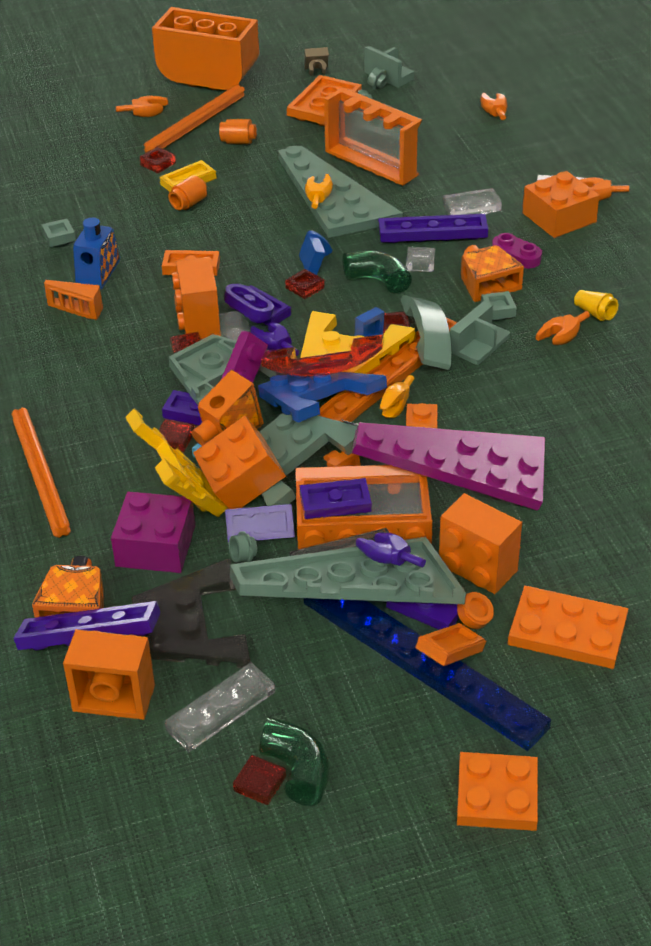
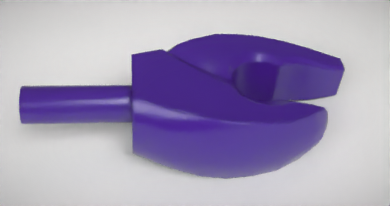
[250,323,299,356]
[356,533,426,567]

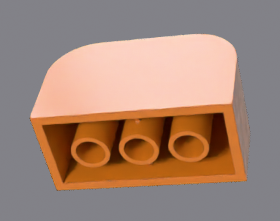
[152,7,259,90]

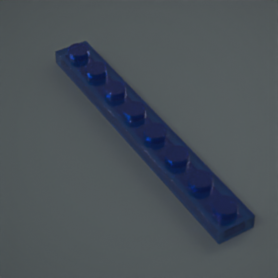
[304,598,551,751]

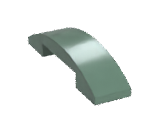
[401,295,451,370]

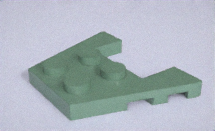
[169,334,295,405]
[260,412,357,506]

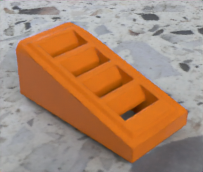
[44,280,103,320]

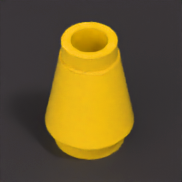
[574,290,619,321]

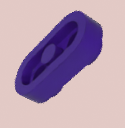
[224,284,274,323]

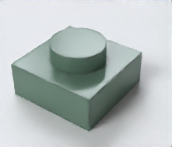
[41,219,76,247]
[481,291,517,320]

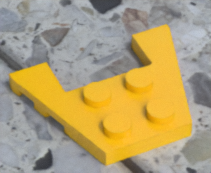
[299,311,416,374]
[125,408,227,517]

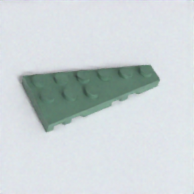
[278,146,403,238]
[230,537,466,604]

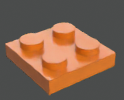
[457,752,538,831]

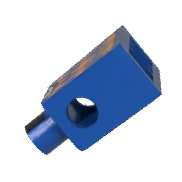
[73,218,120,290]

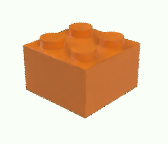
[522,171,600,238]
[172,257,221,341]
[193,416,286,509]
[439,493,522,594]
[63,629,155,720]

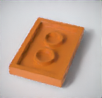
[287,75,362,126]
[508,585,629,669]

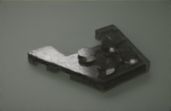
[132,559,251,668]

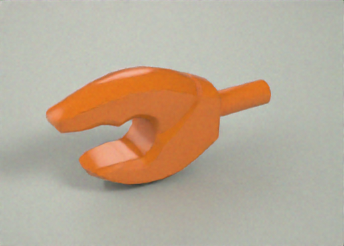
[480,93,508,120]
[116,96,168,117]
[580,177,629,201]
[536,311,590,345]

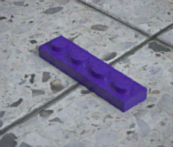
[379,214,488,243]
[13,601,161,650]

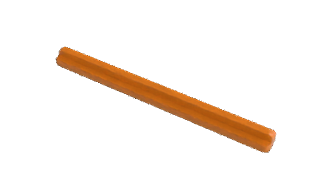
[144,84,245,156]
[11,407,71,538]

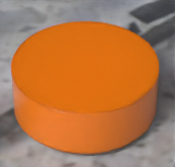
[457,592,494,629]

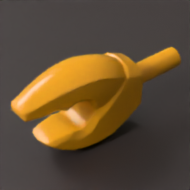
[305,174,333,209]
[380,375,414,418]

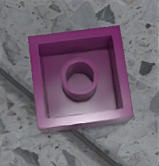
[111,491,195,573]

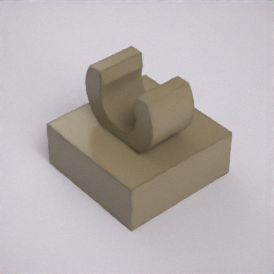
[304,47,329,75]

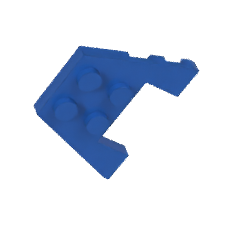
[258,367,387,422]

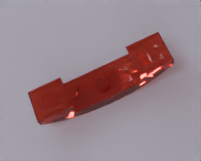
[261,334,385,376]

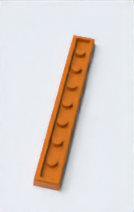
[318,317,457,422]

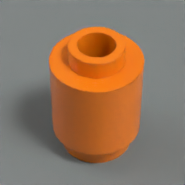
[219,119,257,144]
[168,175,207,210]

